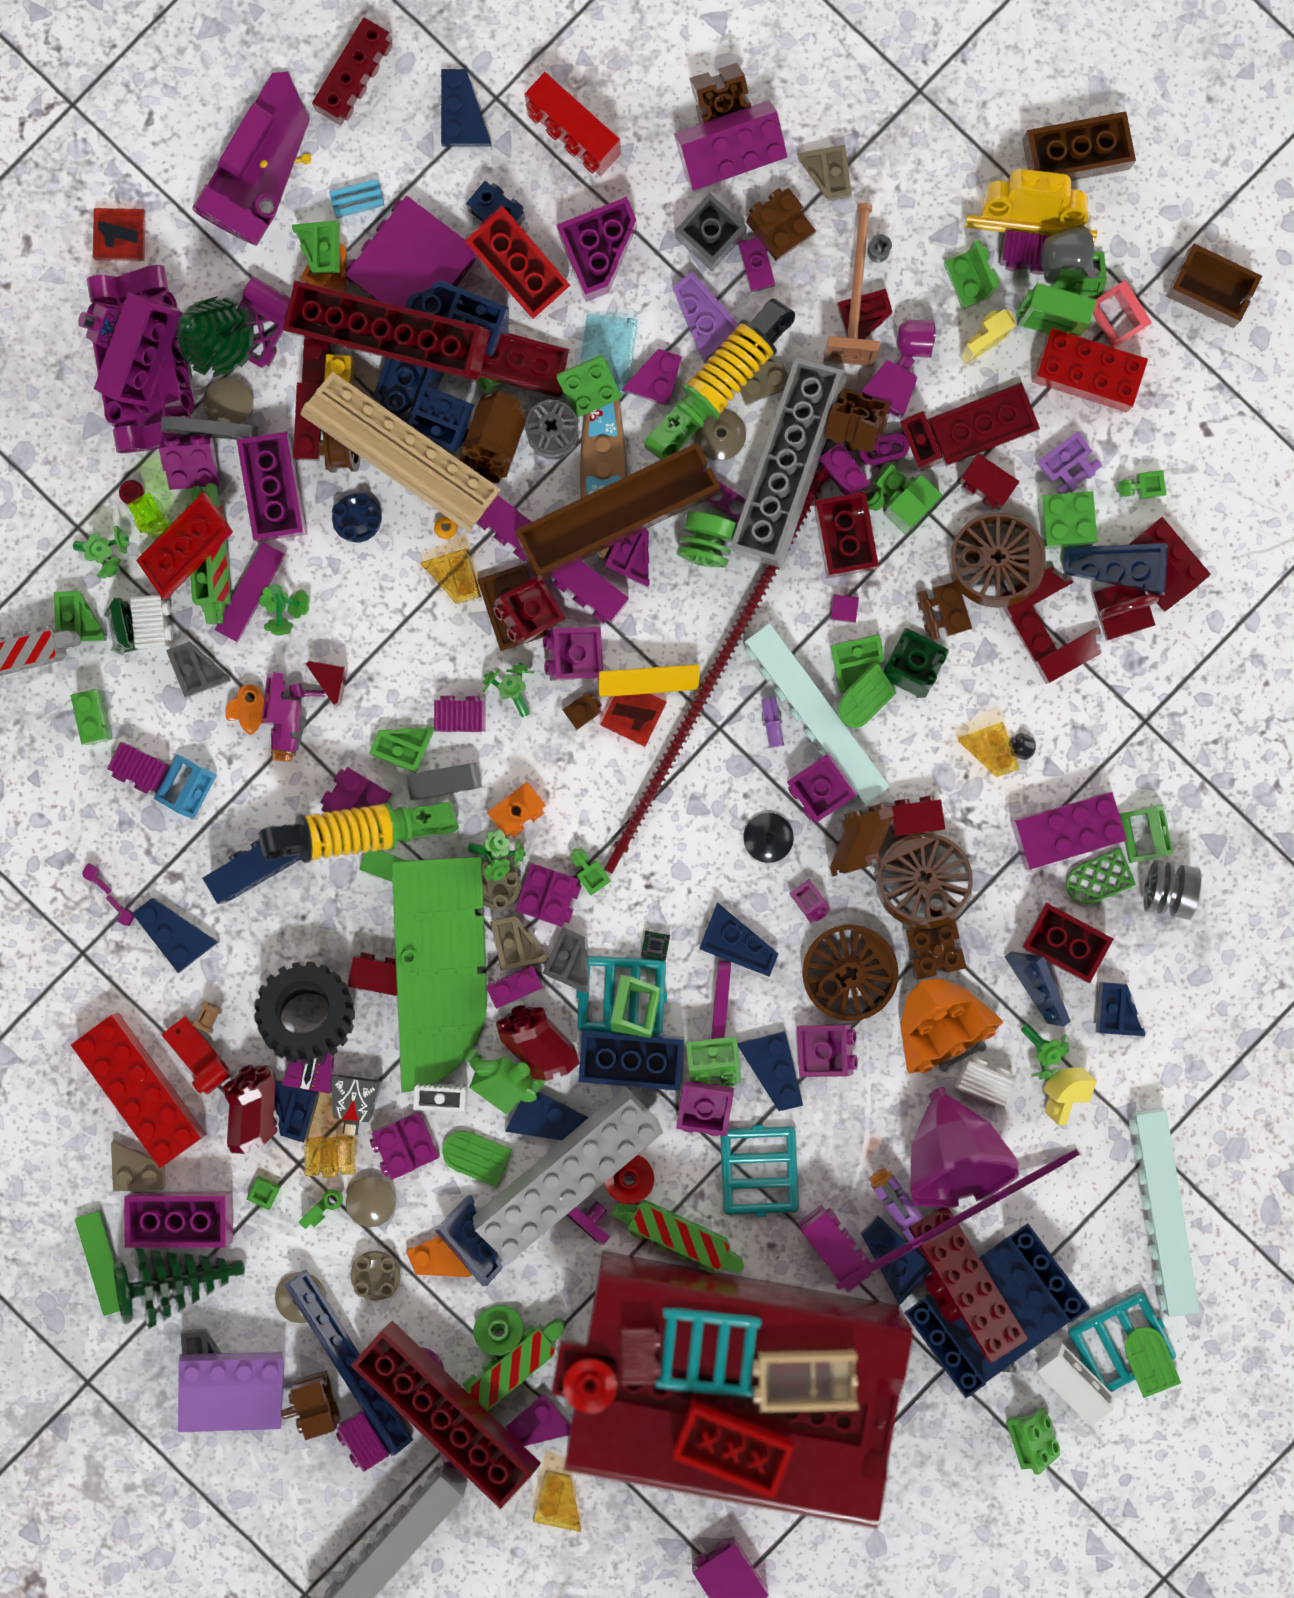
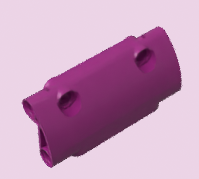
[86,265,194,454]

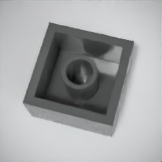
[675,193,747,271]

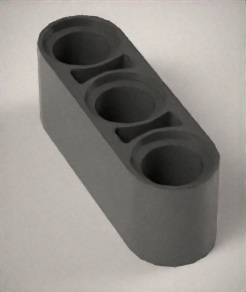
[406,763,482,801]

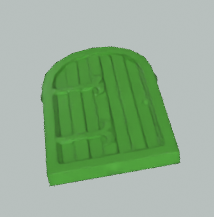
[838,663,896,728]
[442,1131,512,1187]
[1124,1326,1181,1398]

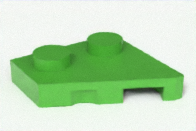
[292,220,340,275]
[54,591,107,642]
[830,634,885,693]
[369,727,434,773]

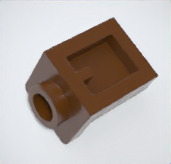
[562,691,602,730]

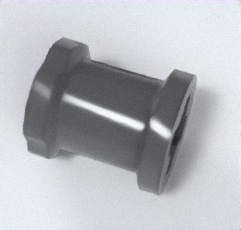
[867,234,892,263]

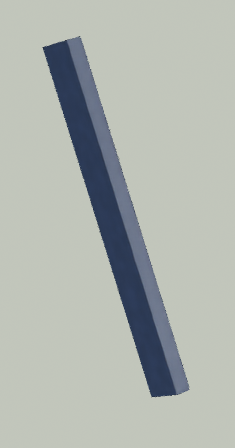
[284,1269,414,1456]

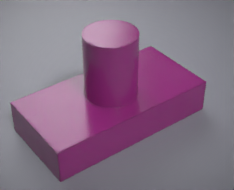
[566,1201,610,1245]

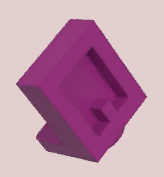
[789,879,831,923]

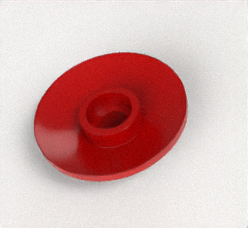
[604,1155,655,1204]
[563,1359,617,1413]

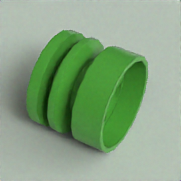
[676,511,738,568]

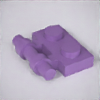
[1036,432,1102,494]

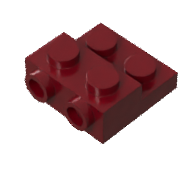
[493,578,566,646]

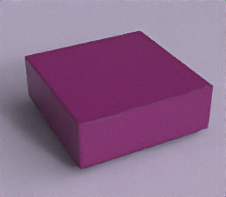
[830,594,859,623]

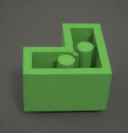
[884,474,943,535]

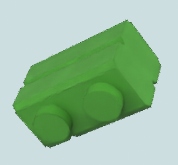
[70,689,112,745]

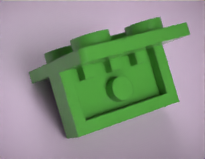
[556,355,622,417]
[1006,1407,1060,1475]

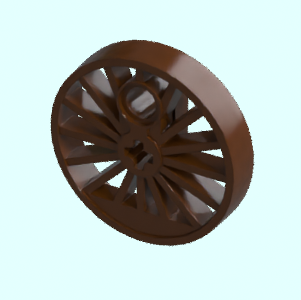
[949,513,1046,608]
[876,833,973,929]
[802,925,899,1021]

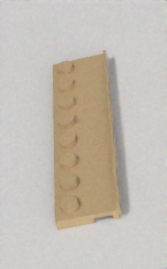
[301,372,501,532]

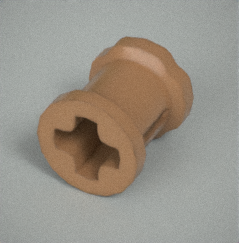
[192,1001,223,1033]

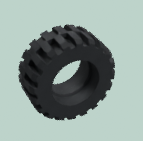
[254,961,355,1064]

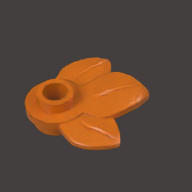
[225,684,264,735]

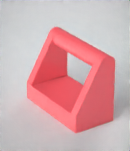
[1093,280,1152,348]

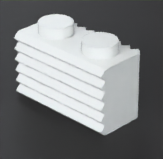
[130,595,173,649]
[955,1057,1016,1108]
[413,1083,468,1113]

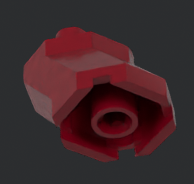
[496,1005,580,1081]
[223,1064,277,1154]

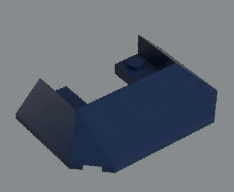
[374,281,509,452]

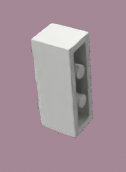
[1037,1343,1116,1427]

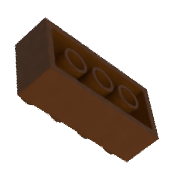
[1022,111,1136,181]

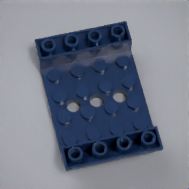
[904,1223,1091,1399]

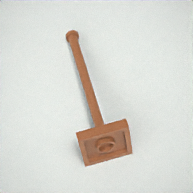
[823,203,880,367]

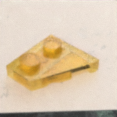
[420,548,481,604]
[957,722,1020,777]
[532,1470,581,1532]

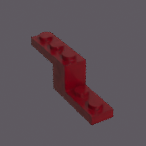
[293,338,330,461]

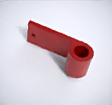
[161,1015,232,1095]

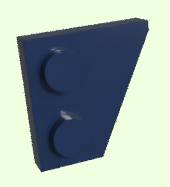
[1096,982,1145,1036]
[275,1080,320,1143]

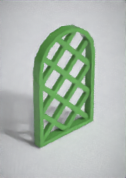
[1066,848,1136,905]

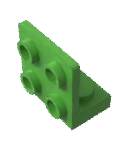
[943,240,999,310]
[686,1036,741,1087]

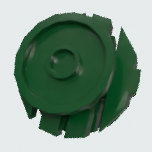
[176,296,254,377]
[113,1248,245,1329]

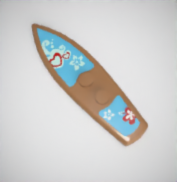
[580,400,627,559]

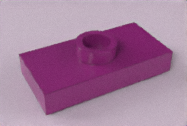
[738,238,775,293]

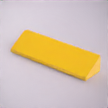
[597,664,700,697]

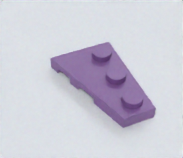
[673,271,739,363]

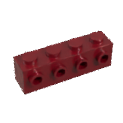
[312,17,393,126]

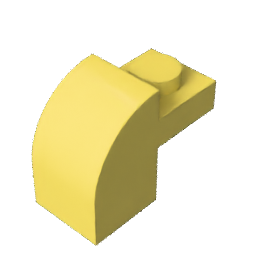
[1043,1068,1097,1125]

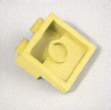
[961,309,1016,364]

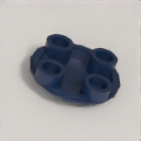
[332,493,382,543]

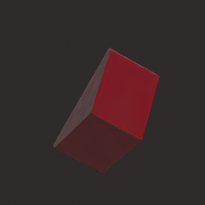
[305,661,348,707]

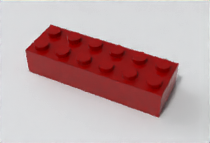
[71,1012,207,1168]

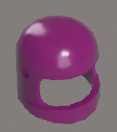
[896,320,936,358]

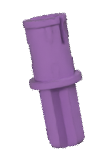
[761,697,784,748]

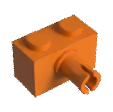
[487,782,546,838]

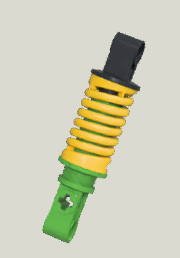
[644,298,795,460]
[258,802,459,863]

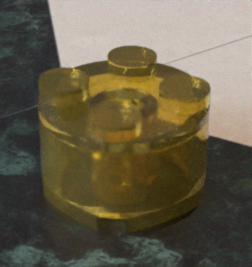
[304,1135,356,1178]

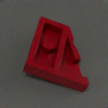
[837,288,893,340]

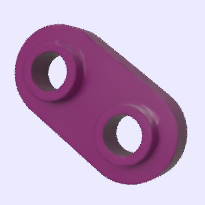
[859,433,909,466]

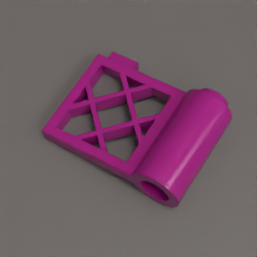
[236,277,290,369]

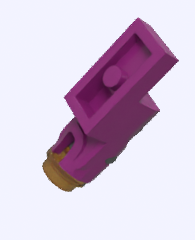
[261,672,306,762]

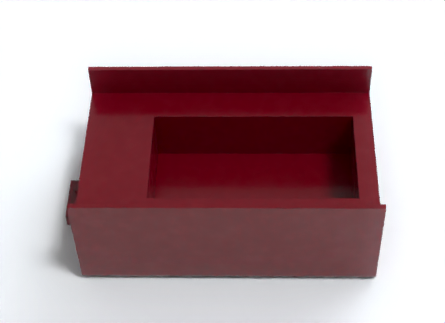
[551,1251,913,1529]

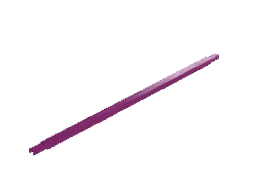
[835,1149,1080,1290]

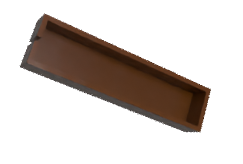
[515,442,721,582]

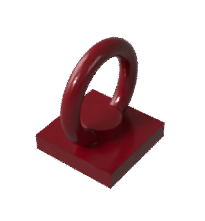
[1091,585,1160,641]

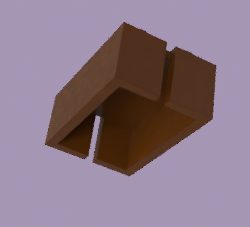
[1165,243,1262,328]

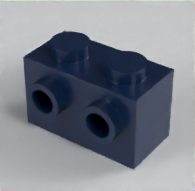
[466,181,525,225]

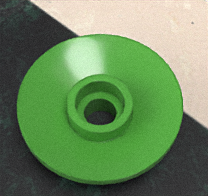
[473,1306,524,1355]

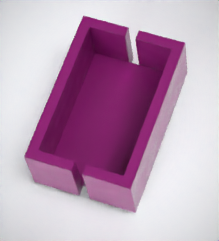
[798,1204,872,1293]

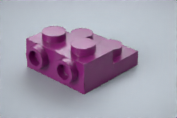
[159,434,220,490]
[543,627,604,681]
[787,753,858,823]
[320,767,392,813]
[515,863,582,927]
[797,1024,858,1077]
[676,1080,734,1136]
[370,1111,440,1180]

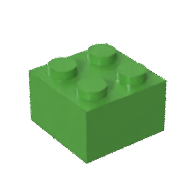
[1037,491,1098,549]

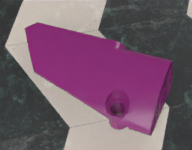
[192,71,310,246]

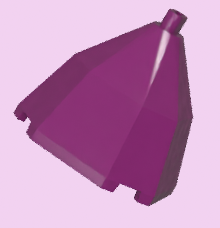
[910,1087,1019,1209]

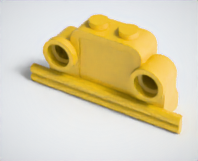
[964,169,1097,243]

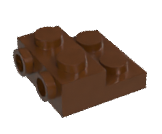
[746,187,816,261]

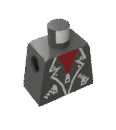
[331,1074,383,1135]

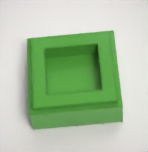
[246,1175,281,1210]

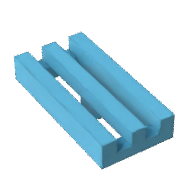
[329,179,385,218]

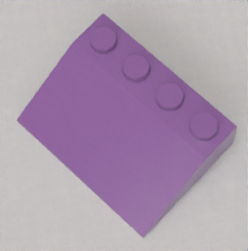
[178,1352,283,1432]

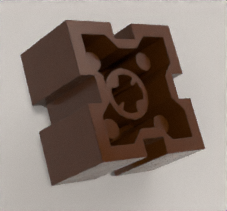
[689,63,751,124]
[824,388,892,453]
[902,919,967,980]
[281,1370,341,1440]

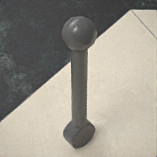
[939,1041,986,1072]

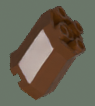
[459,391,529,483]
[828,803,894,877]

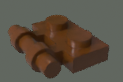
[917,582,972,641]

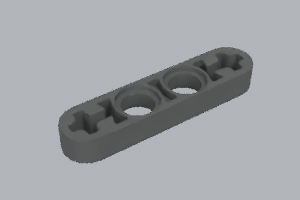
[161,416,259,440]

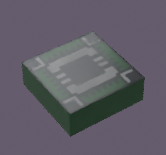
[641,931,670,960]

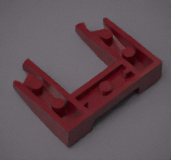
[1000,566,1102,684]

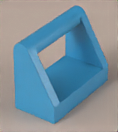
[153,754,217,819]

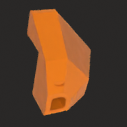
[900,978,1003,1074]

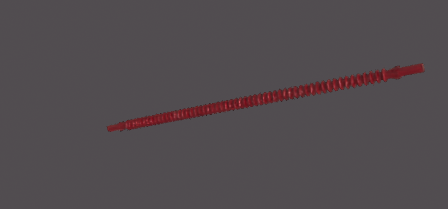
[604,464,829,874]

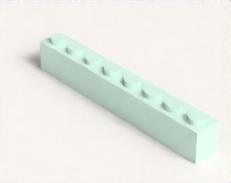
[744,623,890,805]
[1129,1108,1200,1317]

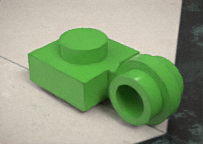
[866,462,907,511]
[1116,470,1167,499]
[569,847,611,896]
[298,1189,343,1229]

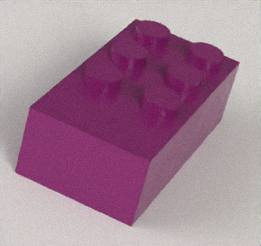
[674,100,788,191]
[93,293,183,407]
[236,431,307,542]
[1010,792,1127,870]
[124,1191,233,1248]

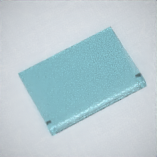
[580,314,638,395]

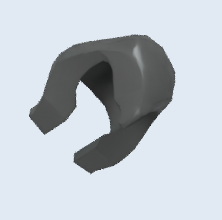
[1040,226,1100,284]

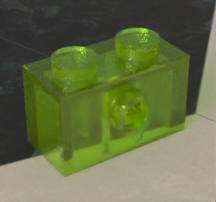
[127,492,173,538]

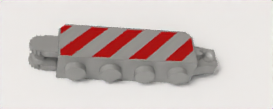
[0,625,82,676]

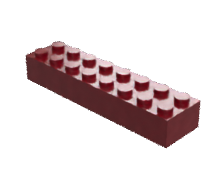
[283,280,491,381]
[351,1321,541,1510]

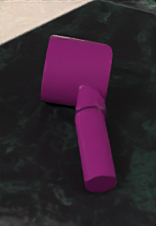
[289,683,325,699]
[82,863,112,895]
[106,895,135,926]

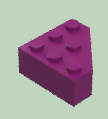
[556,197,636,302]

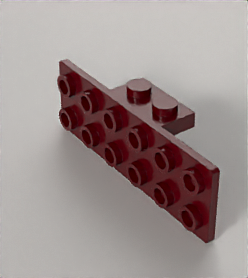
[909,1208,1027,1363]

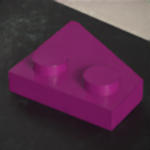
[621,349,682,406]
[604,530,650,587]
[505,1393,571,1446]

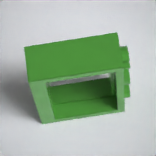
[1016,283,1097,336]

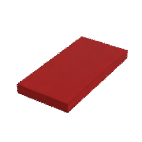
[136,493,233,599]

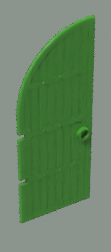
[391,856,487,1093]

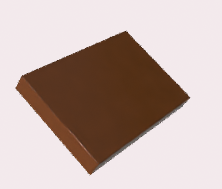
[477,564,547,652]

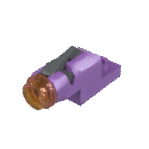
[869,1167,923,1249]

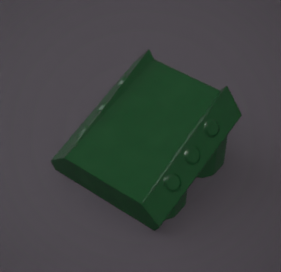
[103,597,139,655]
[883,628,949,698]

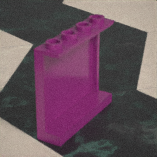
[345,195,479,307]

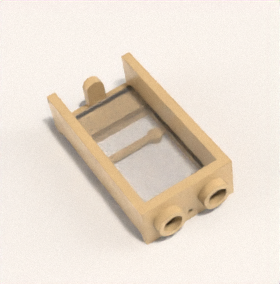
[754,1349,858,1412]

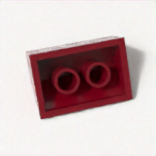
[1127,516,1211,612]

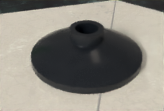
[743,813,794,863]

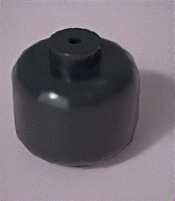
[1009,733,1036,760]

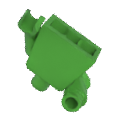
[463,1048,546,1114]

